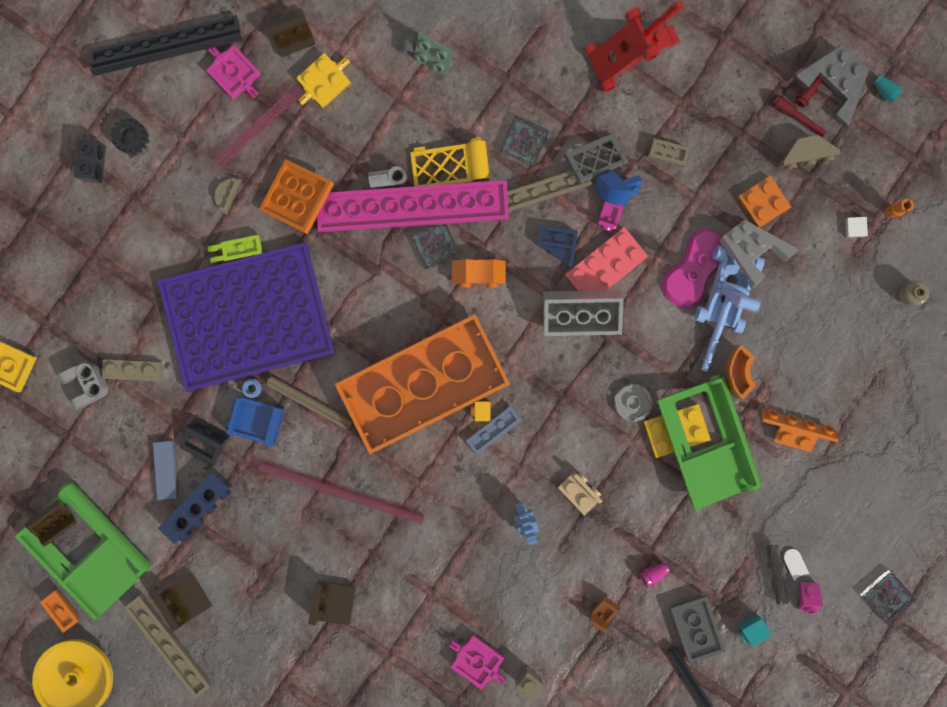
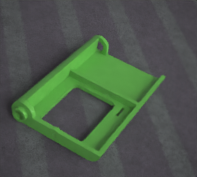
[657,374,762,512]
[15,482,153,620]

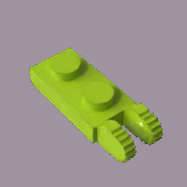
[207,235,263,263]

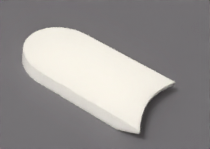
[783,549,809,581]

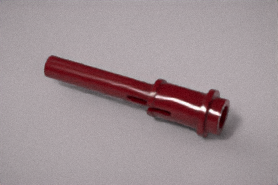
[795,76,822,108]
[771,94,827,137]

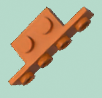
[760,409,839,452]

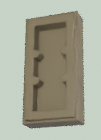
[647,138,690,167]

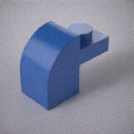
[595,171,642,205]

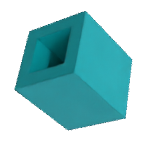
[737,614,772,647]

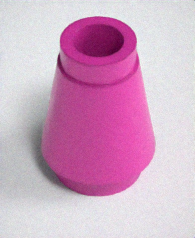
[640,562,670,587]

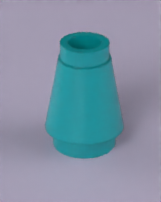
[873,75,903,103]

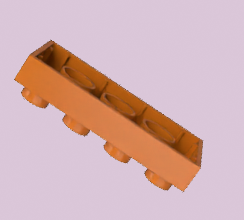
[335,314,510,455]

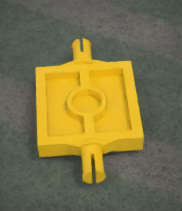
[296,53,351,108]

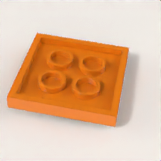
[259,159,334,234]

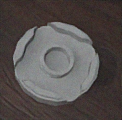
[614,384,652,422]

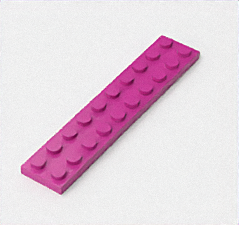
[317,180,509,232]

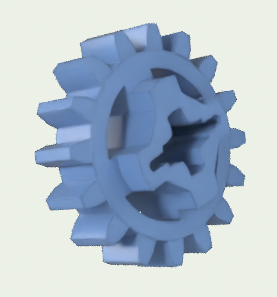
[513,502,539,545]

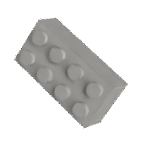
[543,290,624,336]

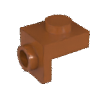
[589,596,620,632]

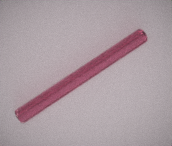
[215,85,304,167]

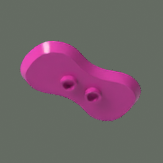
[662,229,722,309]

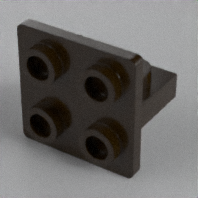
[267,8,316,57]

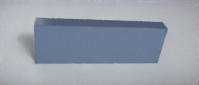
[465,405,522,456]
[153,441,179,500]

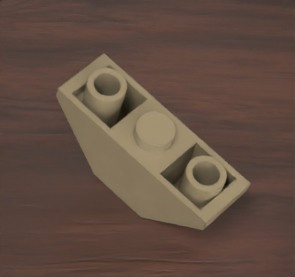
[778,135,841,171]

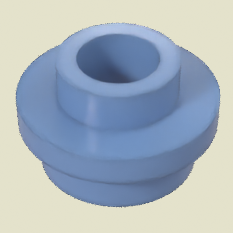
[242,379,262,398]

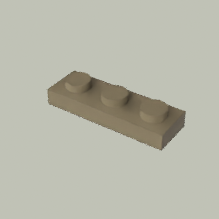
[102,360,163,381]

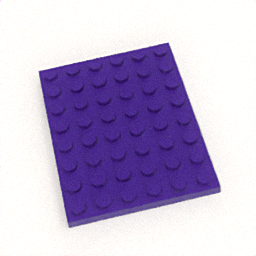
[158,242,335,392]

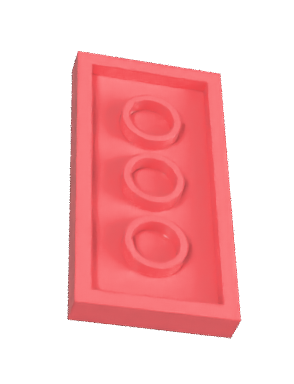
[565,227,648,291]

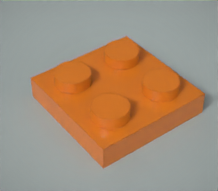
[737,175,791,228]

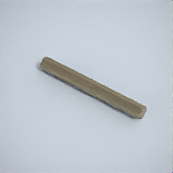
[266,377,353,429]

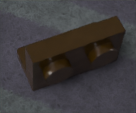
[24,499,77,547]

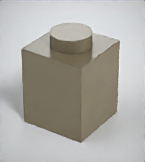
[515,666,543,700]

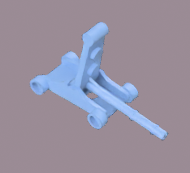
[694,245,765,372]

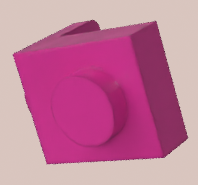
[597,201,624,231]
[797,582,823,614]

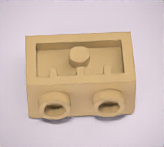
[558,471,602,516]

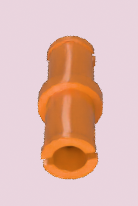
[884,199,914,218]

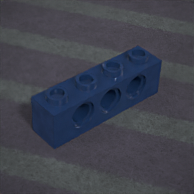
[158,470,233,544]

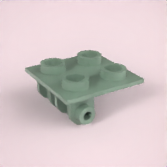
[413,32,454,77]

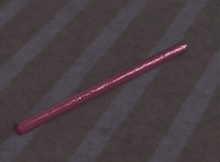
[258,462,424,525]

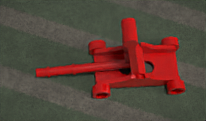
[583,0,683,93]

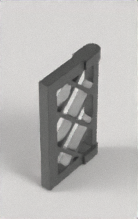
[564,133,628,184]

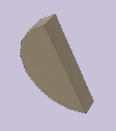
[214,178,242,215]

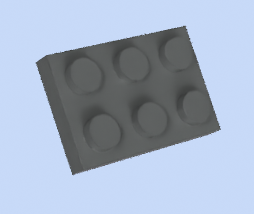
[669,595,726,664]

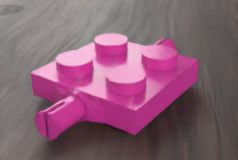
[206,44,261,100]
[449,634,506,690]

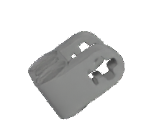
[58,363,109,410]

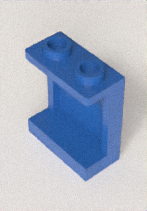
[226,397,285,447]

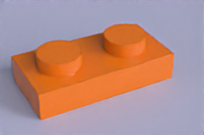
[40,589,81,633]

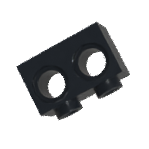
[74,139,106,183]

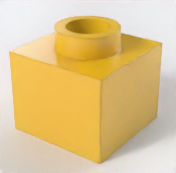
[471,401,490,421]

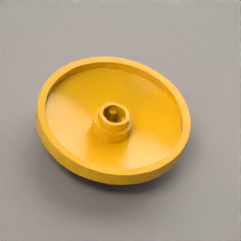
[32,639,113,707]

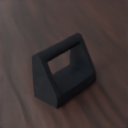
[180,418,230,466]

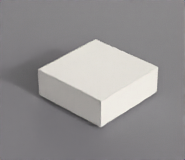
[845,217,868,238]

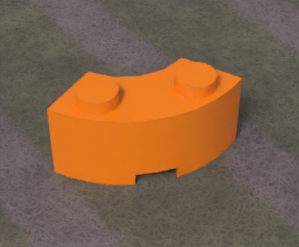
[452,259,506,288]
[725,344,756,400]

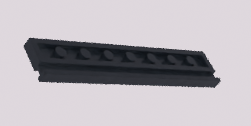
[89,15,242,76]

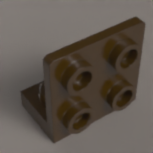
[152,574,212,632]
[308,580,356,625]

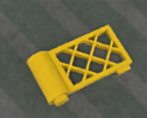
[410,138,490,186]

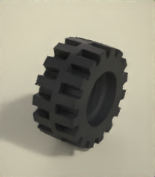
[110,118,149,155]

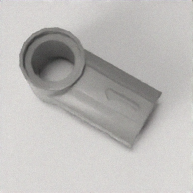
[368,166,408,189]

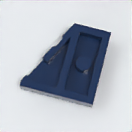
[537,225,578,268]

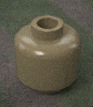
[898,280,930,306]

